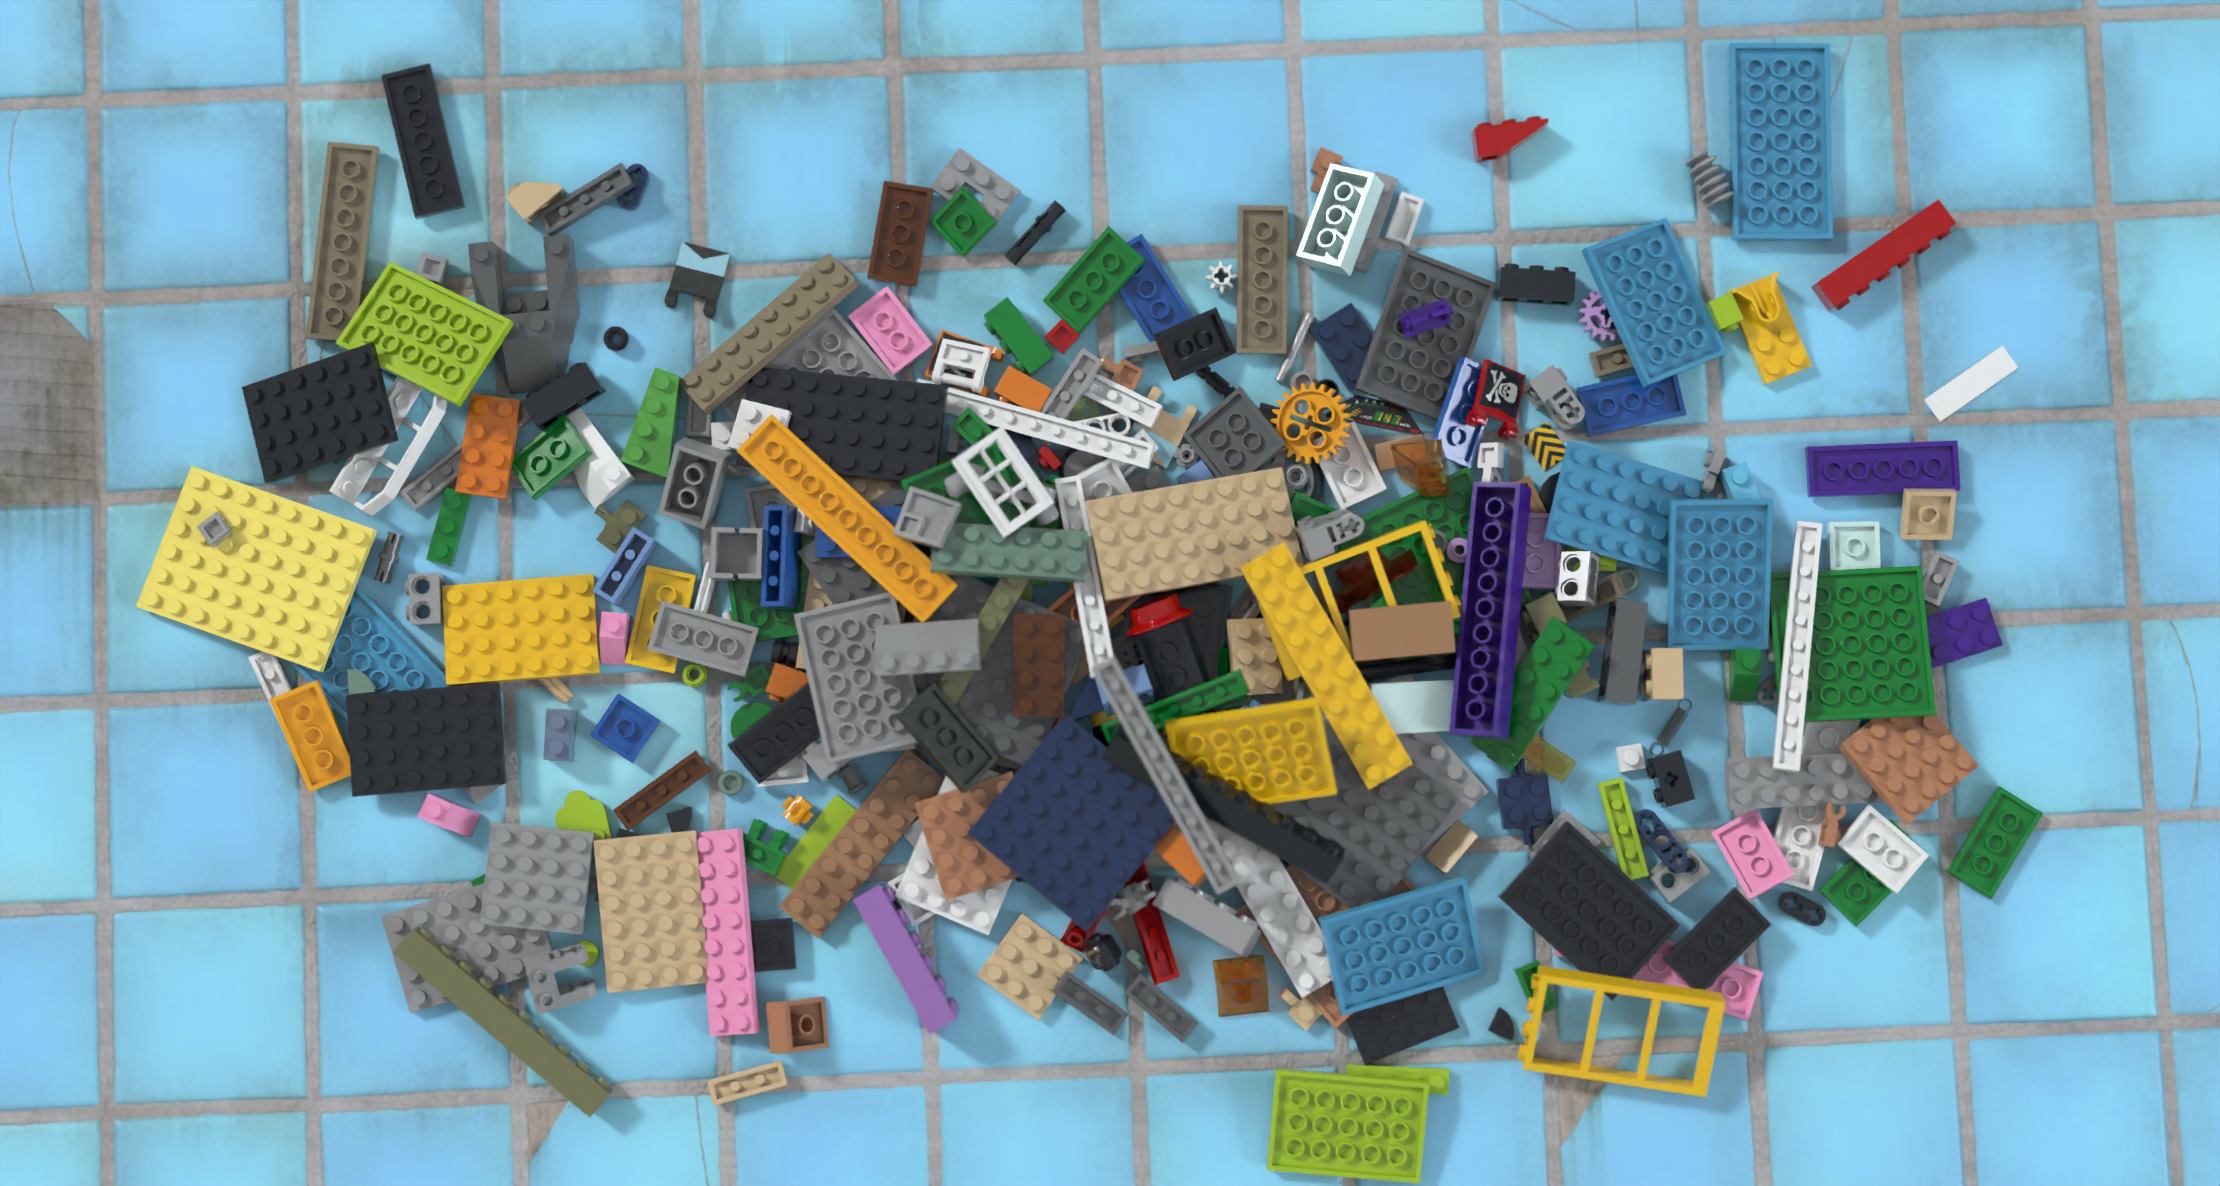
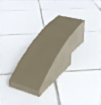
[1556,572,1628,620]

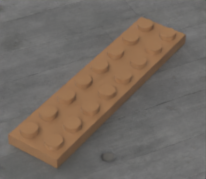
[779,750,944,939]

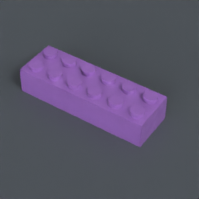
[853,884,960,1035]

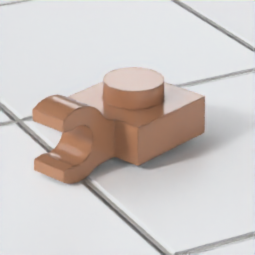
[1310,147,1343,194]
[1100,357,1144,391]
[1818,803,1846,848]

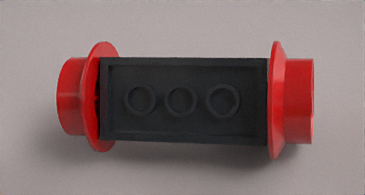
[1126,593,1225,739]

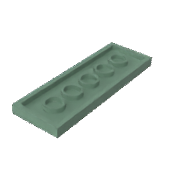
[931,523,1088,583]

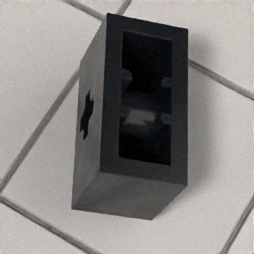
[1645,750,1695,808]

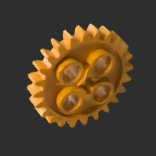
[1270,382,1352,464]

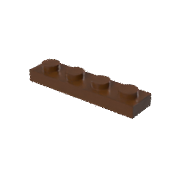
[613,750,711,831]

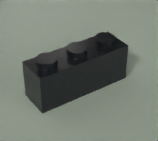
[1496,264,1576,306]
[522,362,606,431]

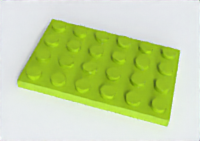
[336,262,514,407]
[1266,1068,1430,1184]

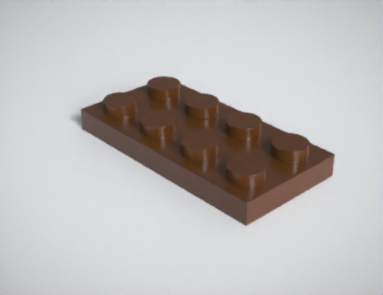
[867,181,933,287]
[1013,614,1065,717]

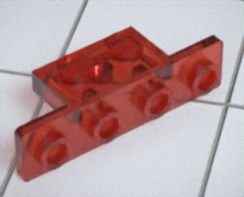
[1325,547,1418,614]

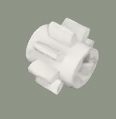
[1205,261,1237,294]

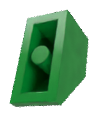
[1729,649,1761,702]

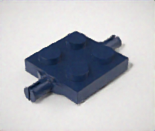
[1496,758,1553,845]

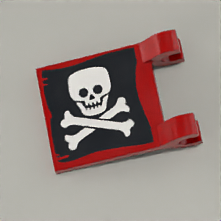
[1466,359,1526,440]

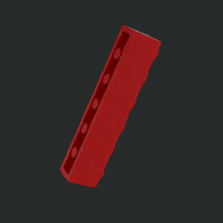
[1811,199,1956,311]

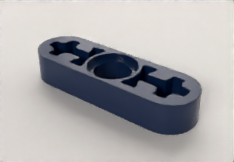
[1635,809,1689,874]

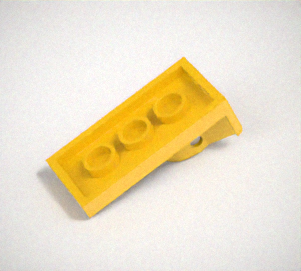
[1726,271,1812,385]

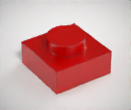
[1045,319,1080,355]
[1038,445,1062,473]

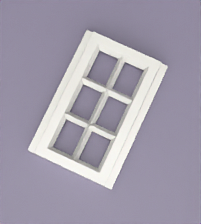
[951,427,1054,538]

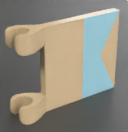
[1127,386,1197,469]

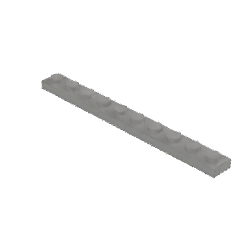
[1091,655,1240,895]

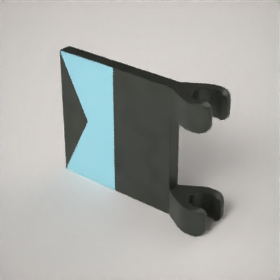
[664,242,731,318]

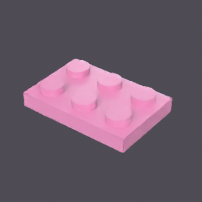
[848,286,933,376]
[1711,808,1795,900]

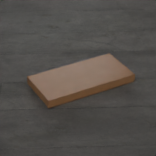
[1348,601,1455,661]

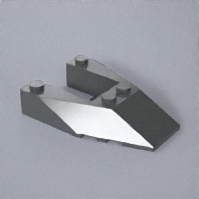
[468,234,580,394]

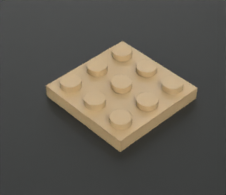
[977,913,1083,1020]

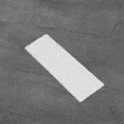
[1924,345,2018,422]

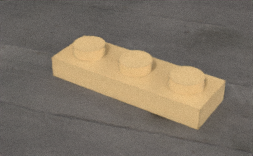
[707,1060,788,1106]

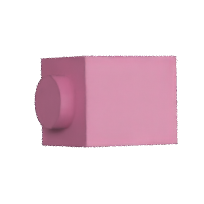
[599,612,632,666]
[418,793,481,837]

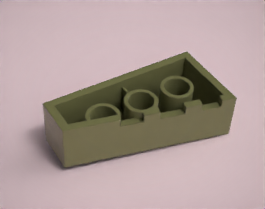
[1520,591,1600,699]

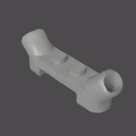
[944,463,1059,526]

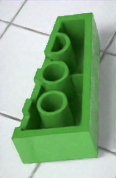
[621,367,682,479]

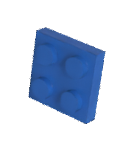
[590,693,661,763]

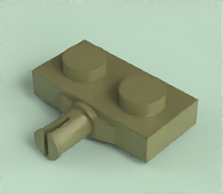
[594,499,647,554]

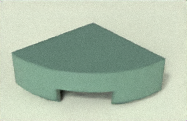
[347,669,376,695]
[1125,949,1148,972]

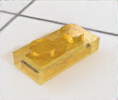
[1522,735,1577,784]

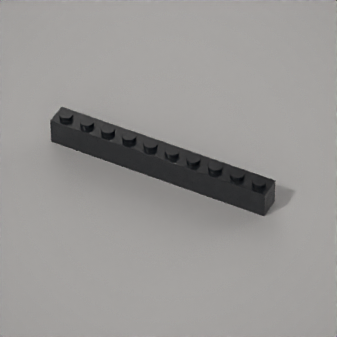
[1102,724,1345,883]

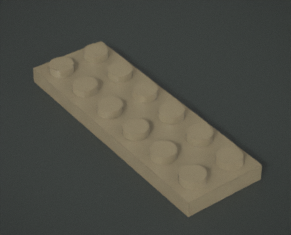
[1236,205,1288,355]

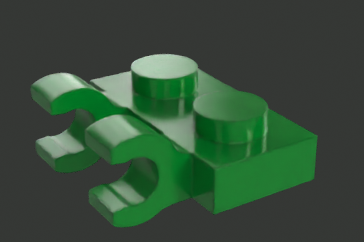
[743,819,790,876]

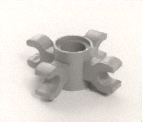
[1106,877,1160,921]

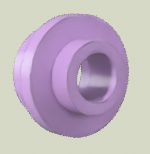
[1446,538,1467,563]

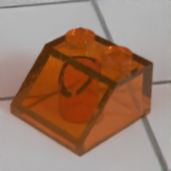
[1391,439,1450,497]
[1213,955,1269,1017]

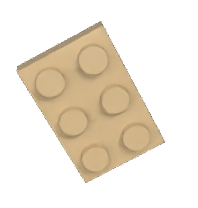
[1227,618,1283,695]

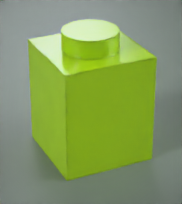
[1706,292,1744,334]

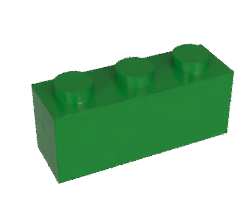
[983,297,1054,377]

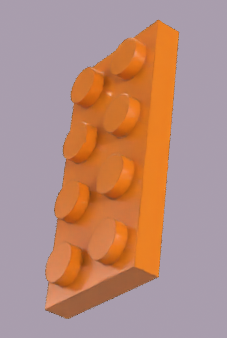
[455,393,522,500]

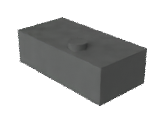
[1597,599,1648,706]

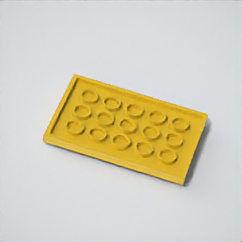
[442,574,600,686]
[1165,697,1337,804]

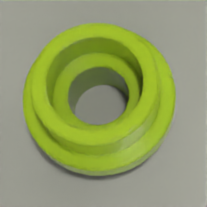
[682,662,707,687]

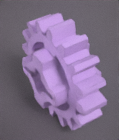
[1578,289,1620,343]

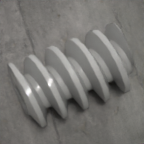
[1685,152,1733,208]

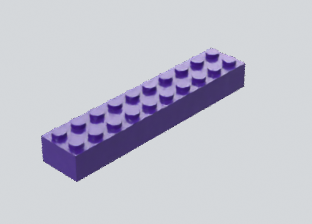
[1449,482,1531,740]

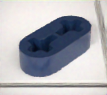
[617,164,650,211]

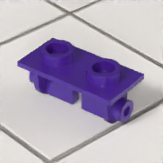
[1398,299,1454,338]

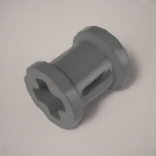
[837,763,869,796]

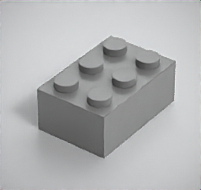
[658,437,732,530]

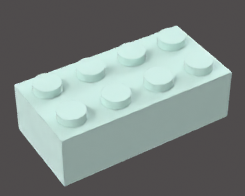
[1296,163,1385,276]

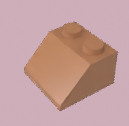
[766,996,829,1054]

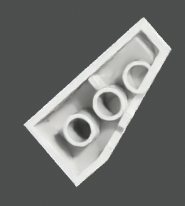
[568,408,636,509]

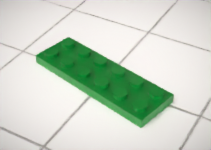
[1469,616,1596,771]

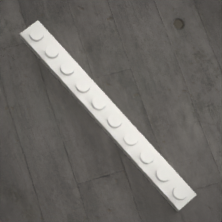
[917,379,1156,469]
[1772,521,1822,773]

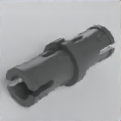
[374,531,404,584]

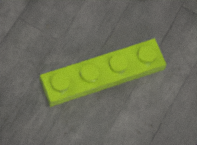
[1596,777,1649,880]
[1346,1064,1449,1095]

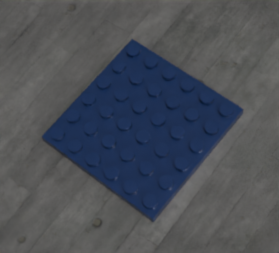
[968,714,1176,932]

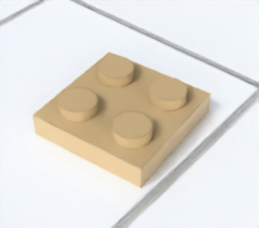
[1899,489,1957,540]

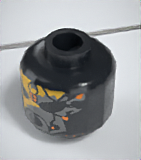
[1084,932,1122,972]

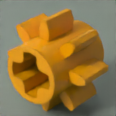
[782,794,813,826]

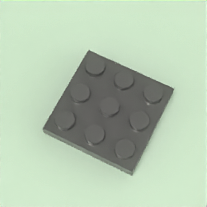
[1183,386,1288,478]

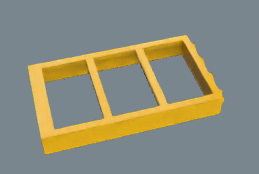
[1256,520,1461,681]
[1518,965,1726,1097]

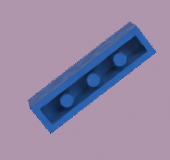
[761,505,800,610]

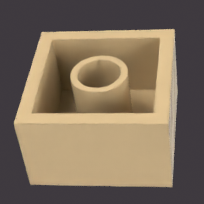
[1639,648,1684,702]

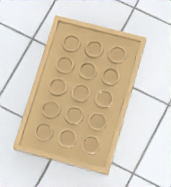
[593,830,708,993]

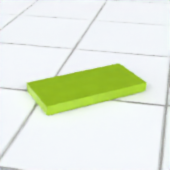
[776,794,856,889]

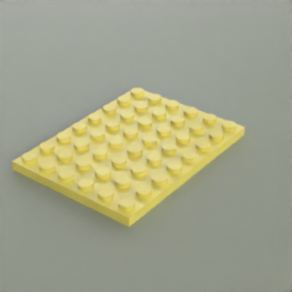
[136,466,377,673]

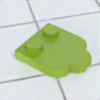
[555,790,613,851]

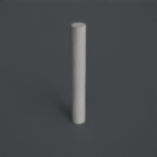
[1275,312,1315,384]

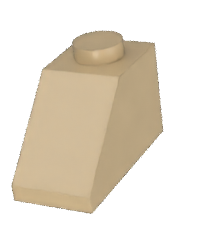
[505,181,567,225]

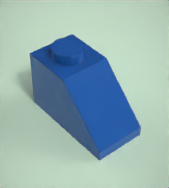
[1069,678,1105,721]

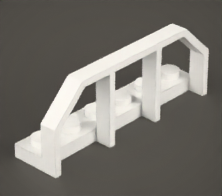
[329,377,447,516]

